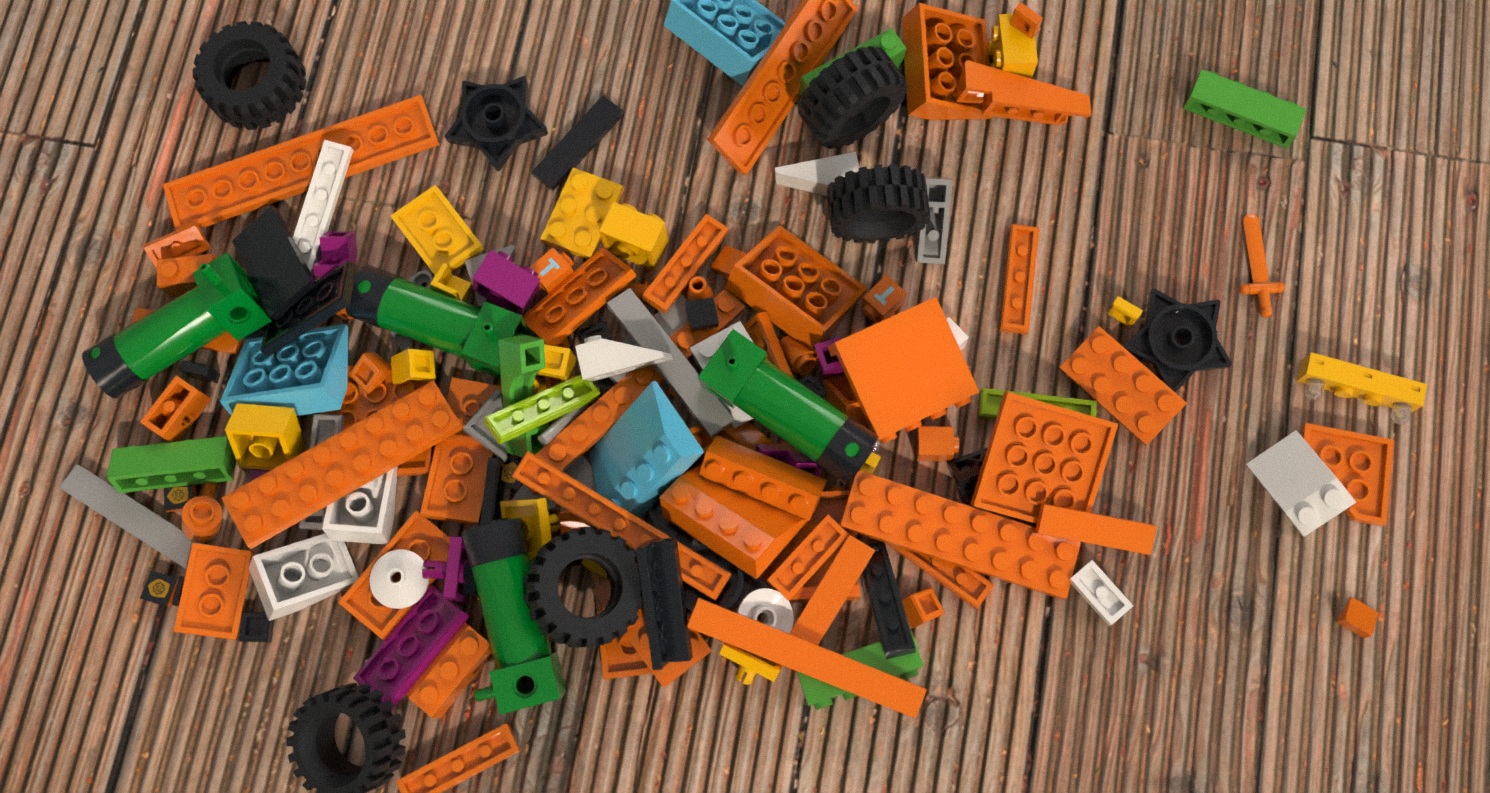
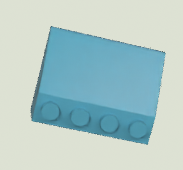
[663,0,786,86]
[220,324,348,416]
[589,381,704,518]

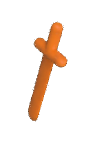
[1239,214,1285,318]

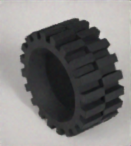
[827,164,931,243]
[286,683,406,793]

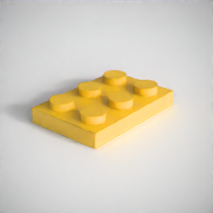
[540,168,624,260]
[390,184,484,275]

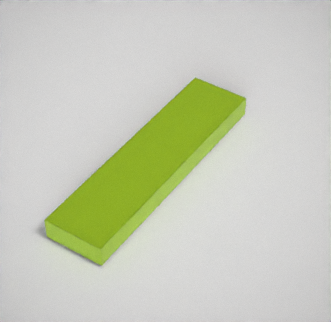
[484,374,600,445]
[978,388,1097,420]

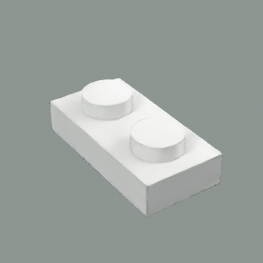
[1069,560,1133,626]

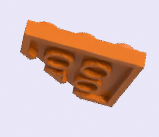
[1300,423,1394,527]

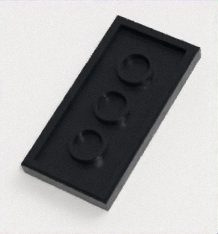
[232,206,317,320]
[261,260,357,356]

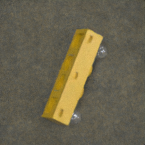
[1296,352,1427,425]

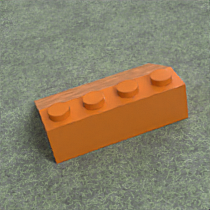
[902,3,993,120]
[725,225,868,352]
[660,464,808,579]

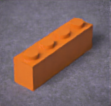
[699,435,827,521]

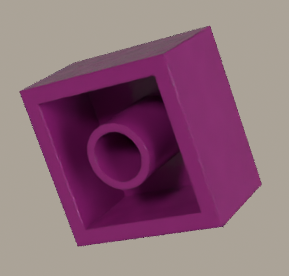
[472,249,541,316]

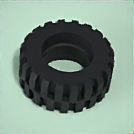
[192,21,306,130]
[798,46,907,149]
[523,527,644,648]

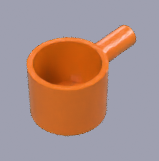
[181,482,223,542]

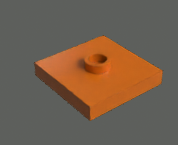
[446,377,503,436]

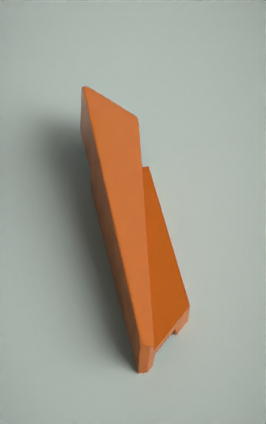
[956,60,1091,125]

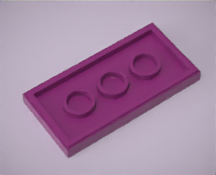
[353,584,469,711]

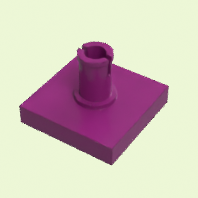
[422,536,470,605]

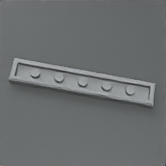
[607,288,734,438]
[59,464,204,569]

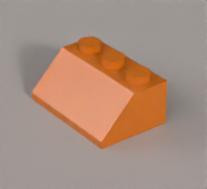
[405,621,492,719]

